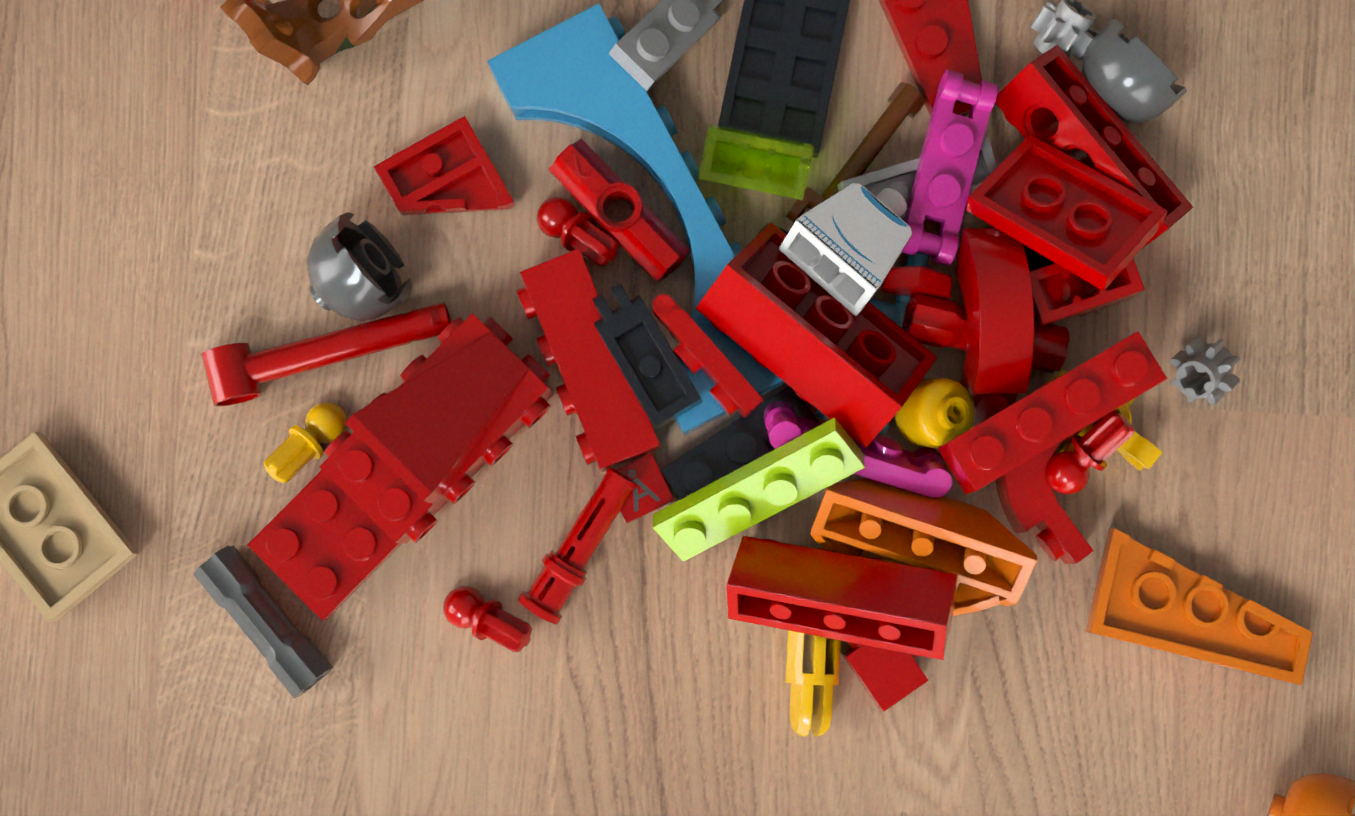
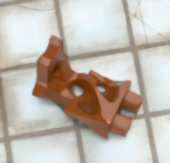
[220,0,424,85]

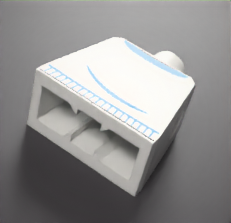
[779,183,912,316]

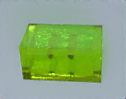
[698,124,814,200]

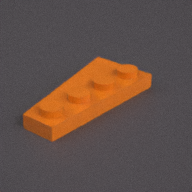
[1086,528,1313,685]

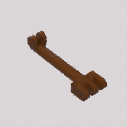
[786,82,926,223]

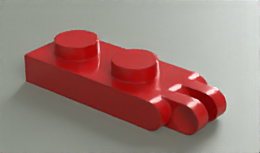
[653,294,763,418]

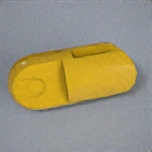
[785,630,841,737]

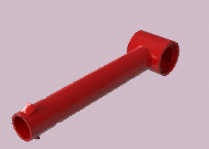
[201,302,451,407]

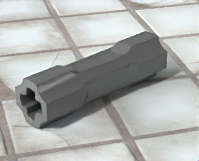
[193,545,333,698]

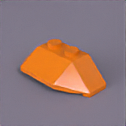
[810,478,1037,616]

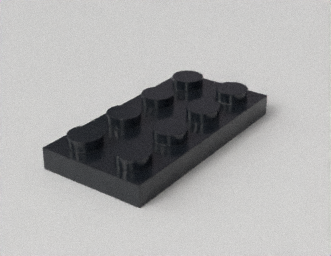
[716,0,850,158]

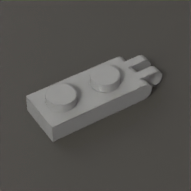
[609,0,724,91]

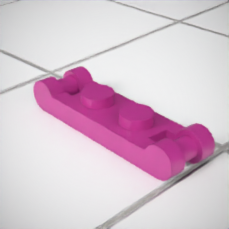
[901,69,998,266]
[763,401,952,498]

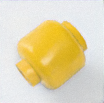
[895,378,975,448]

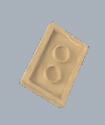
[0,431,139,623]

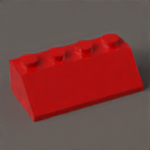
[695,222,938,448]

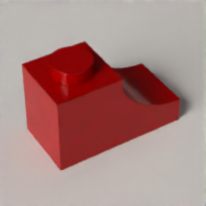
[1030,258,1145,327]

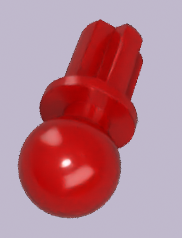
[536,197,619,266]
[1046,411,1134,494]
[443,586,532,652]

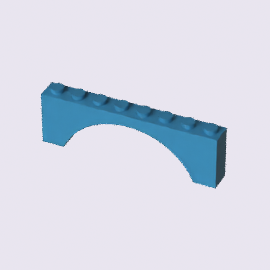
[487,3,785,437]

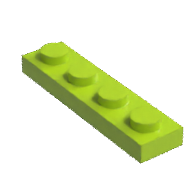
[652,417,865,562]

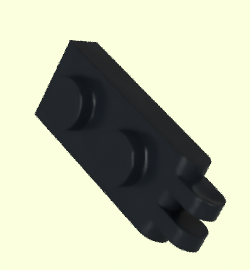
[592,283,703,429]

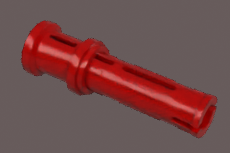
[518,467,638,625]

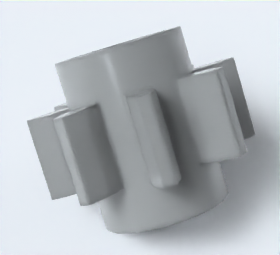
[1030,0,1098,60]
[1170,336,1240,405]

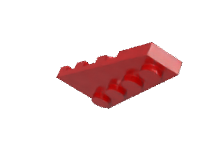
[879,0,982,117]

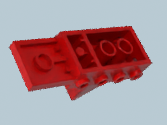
[247,313,554,621]

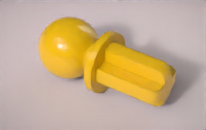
[263,402,347,483]

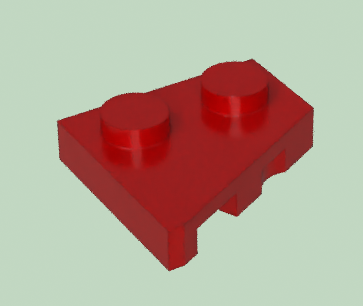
[373,116,516,216]

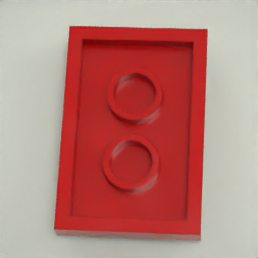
[966,134,1168,291]

